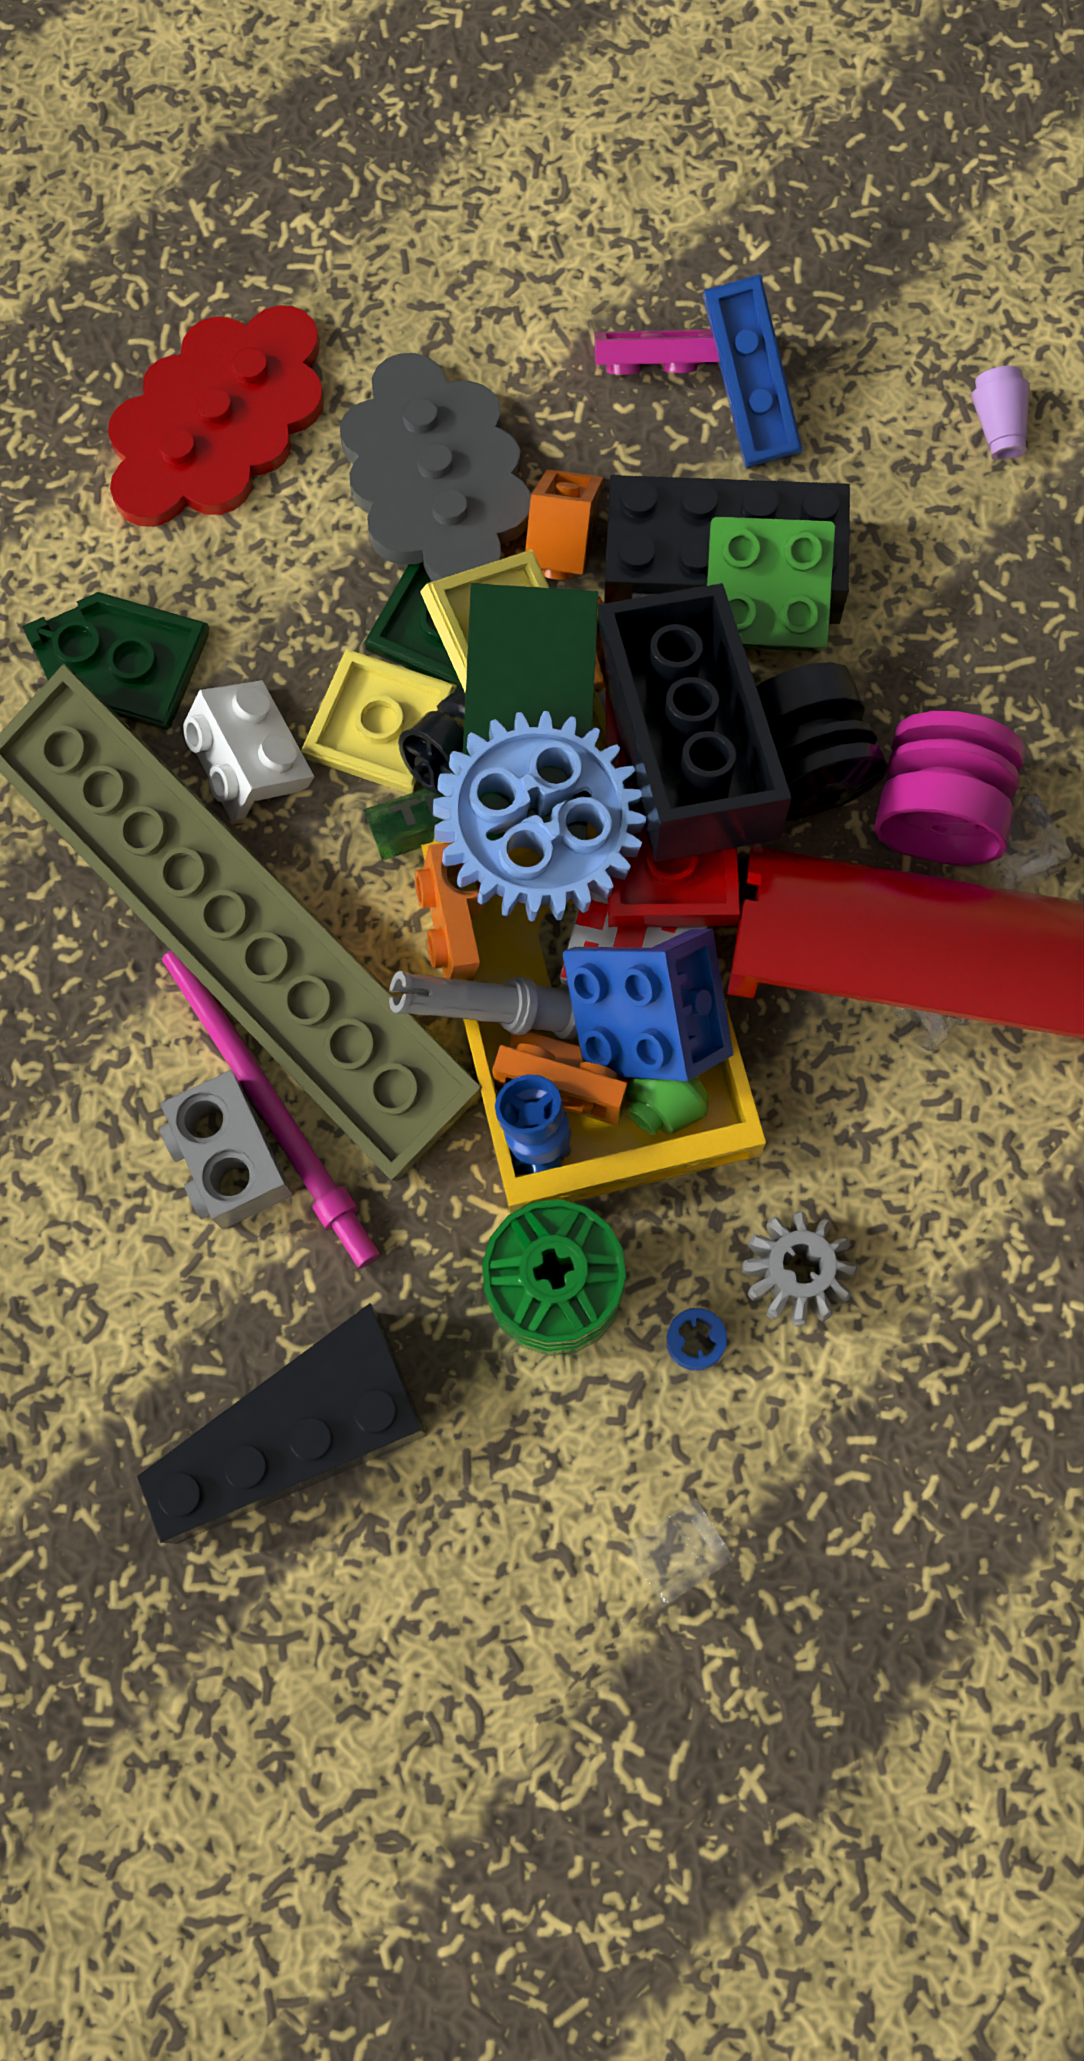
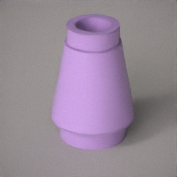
[971,366,1030,460]

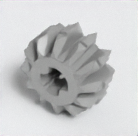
[742,1211,857,1327]

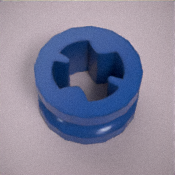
[666,1308,727,1371]

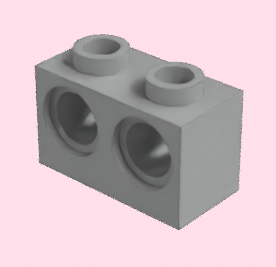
[159,1070,293,1230]

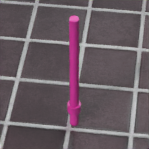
[162,951,381,1269]

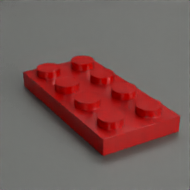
[605,691,740,927]

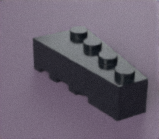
[137,1303,427,1544]

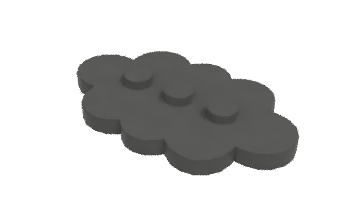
[340,353,531,582]

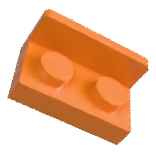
[492,1032,630,1126]

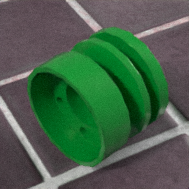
[482,1199,626,1356]

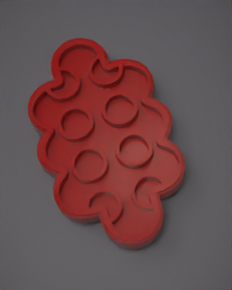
[108,305,324,527]

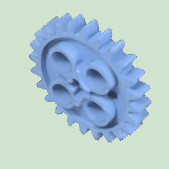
[433,711,646,921]

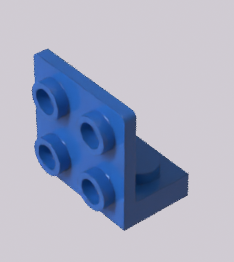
[563,929,734,1081]

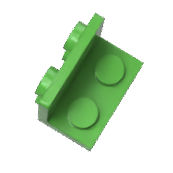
[707,517,835,652]

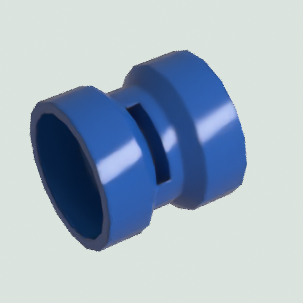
[495,1075,572,1165]

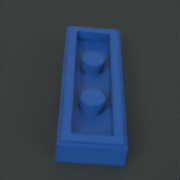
[702,274,803,469]

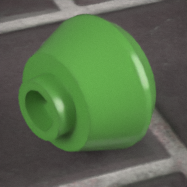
[625,1077,709,1135]

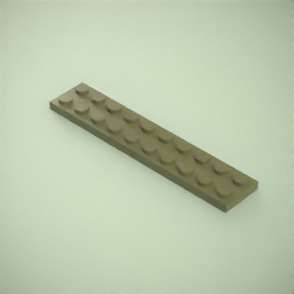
[0,664,482,1181]

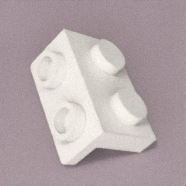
[183,680,314,822]

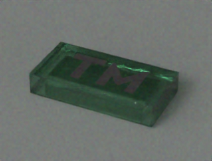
[363,788,444,860]

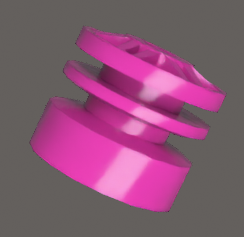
[874,711,1026,867]

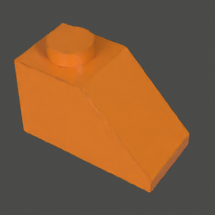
[525,469,604,580]

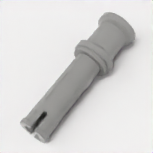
[389,971,577,1040]

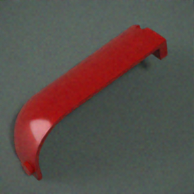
[727,845,1084,1039]

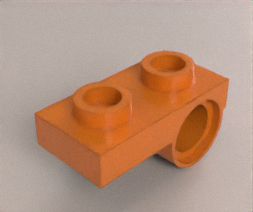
[415,843,487,981]

